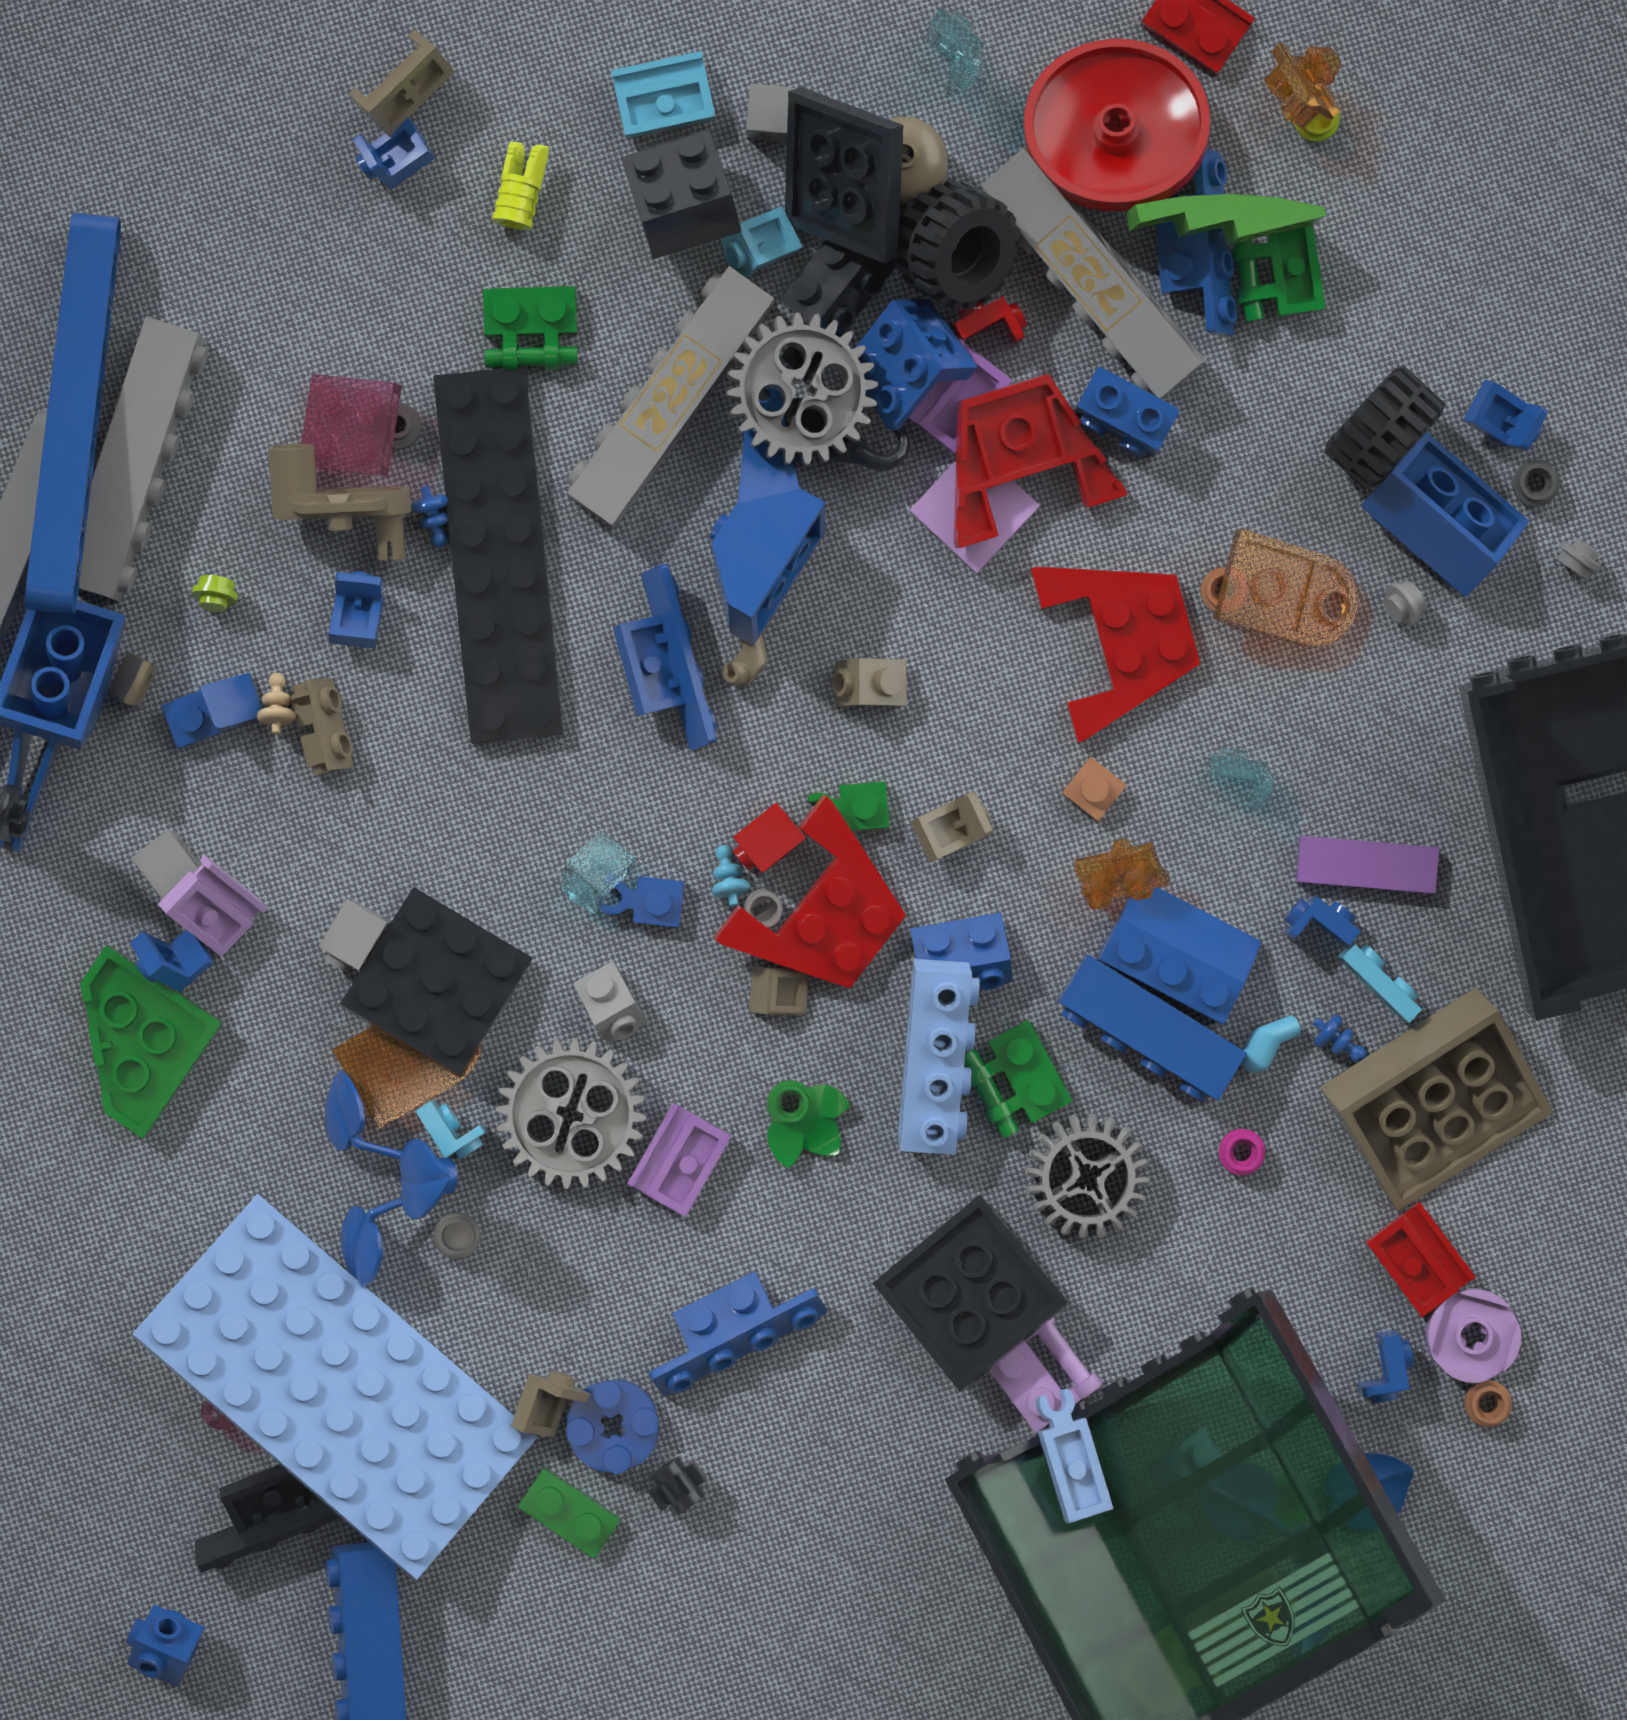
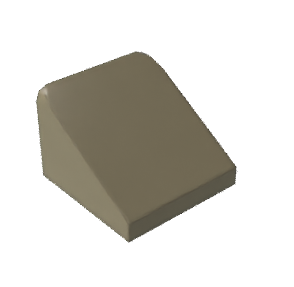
[108,653,159,707]
[750,967,809,1016]

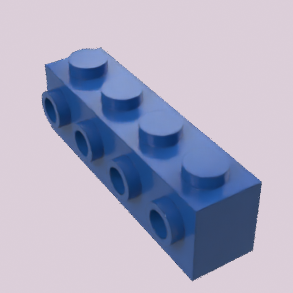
[1056,954,1247,1103]
[325,1542,406,1720]

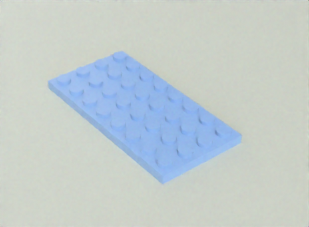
[132,1194,538,1581]

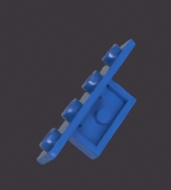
[1156,148,1237,336]
[613,564,716,751]
[649,1271,828,1396]

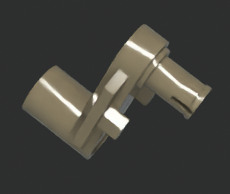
[268,444,412,561]

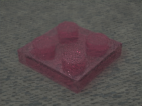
[301,374,402,477]

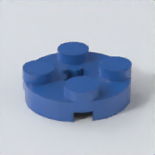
[566,1379,659,1474]

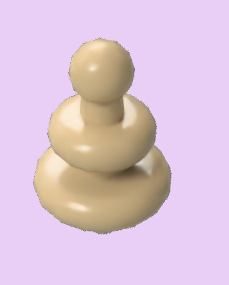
[257,673,296,734]

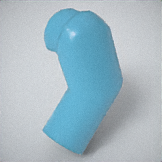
[1241,1015,1301,1073]

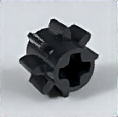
[648,1456,706,1515]

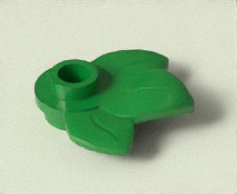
[767,1080,850,1167]

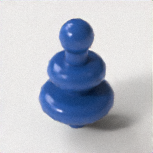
[411,486,448,548]
[1312,1014,1367,1062]

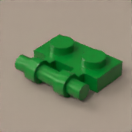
[1231,225,1326,323]
[483,286,578,370]
[964,1019,1072,1138]

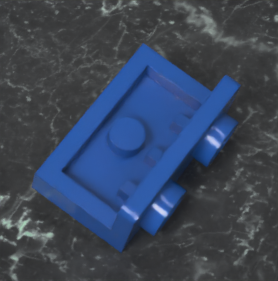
[1074,367,1179,458]
[910,912,1013,990]

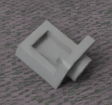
[573,961,647,1044]

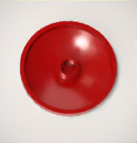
[1024,39,1210,212]

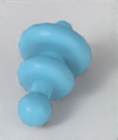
[712,845,750,906]

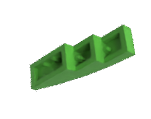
[1125,194,1327,246]

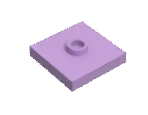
[909,461,1040,574]

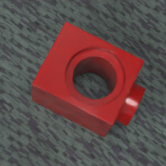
[732,802,806,874]

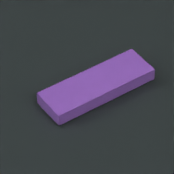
[1295,836,1439,894]

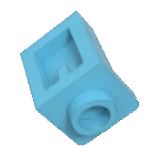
[721,206,803,278]
[415,1099,487,1159]

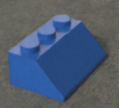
[1361,432,1529,598]
[1096,877,1262,1024]

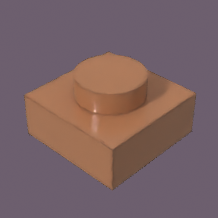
[1061,757,1127,822]

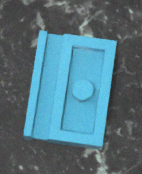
[611,51,716,139]

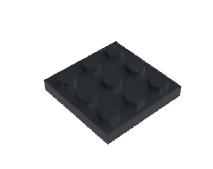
[785,87,904,263]
[340,887,533,1078]
[872,1194,1070,1393]

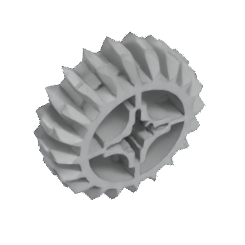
[1024,1113,1150,1240]

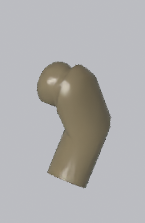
[723,634,767,688]

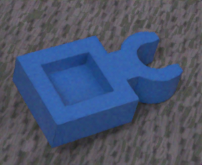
[601,876,684,927]

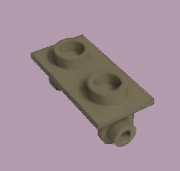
[290,678,354,776]

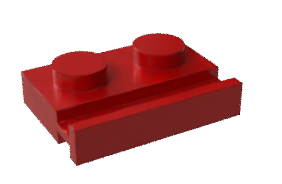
[1140,0,1255,77]
[1364,1202,1476,1318]

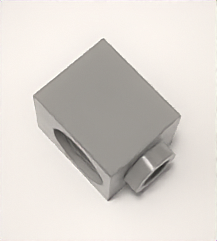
[746,83,796,142]
[131,830,201,899]
[318,898,391,973]

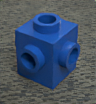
[126,1604,205,1687]

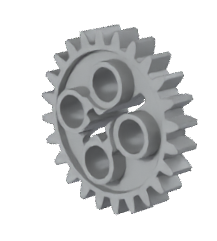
[725,312,878,466]
[495,1038,647,1189]

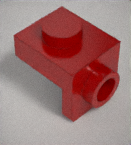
[952,296,1028,345]

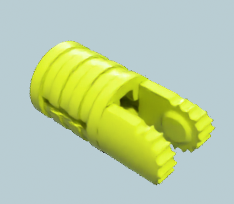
[491,141,549,231]

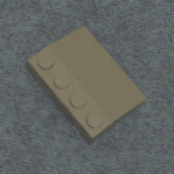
[1320,987,1553,1212]

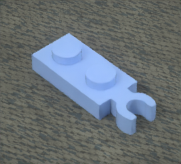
[1036,1388,1113,1523]

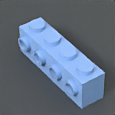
[898,959,979,1155]

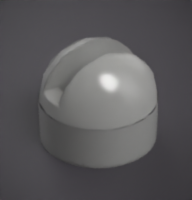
[744,889,782,928]

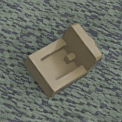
[832,658,907,707]
[910,792,993,863]
[511,1370,590,1438]

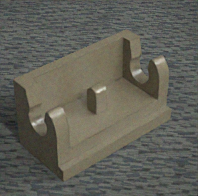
[348,29,455,136]

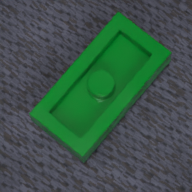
[518,1466,621,1559]

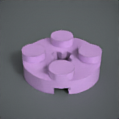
[1426,1288,1521,1383]

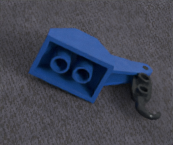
[709,388,910,646]
[0,601,125,853]

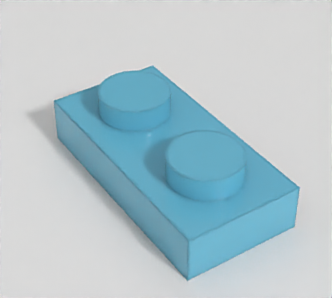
[1337,944,1422,1023]

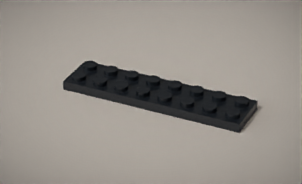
[433,366,564,744]

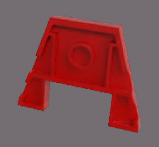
[954,374,1127,548]
[1030,566,1201,743]
[713,795,906,989]

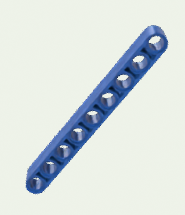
[25,212,121,615]

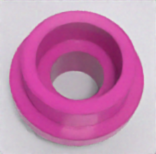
[1218,1129,1265,1175]

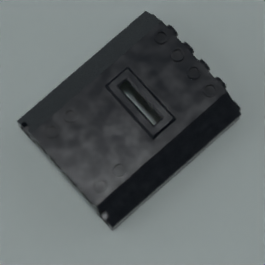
[1459,634,1627,1021]

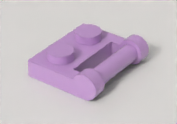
[989,1317,1102,1433]

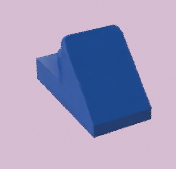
[161,673,263,749]

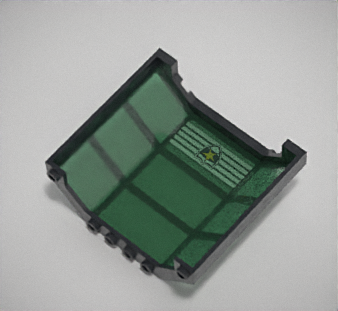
[945,1287,1446,1720]

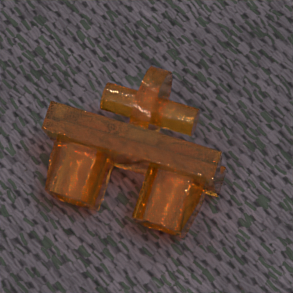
[1264,42,1341,129]
[1074,838,1170,910]

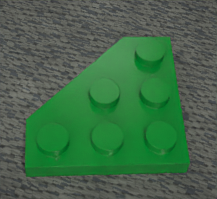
[80,945,223,1139]

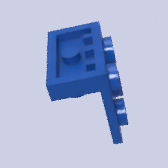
[855,299,978,430]

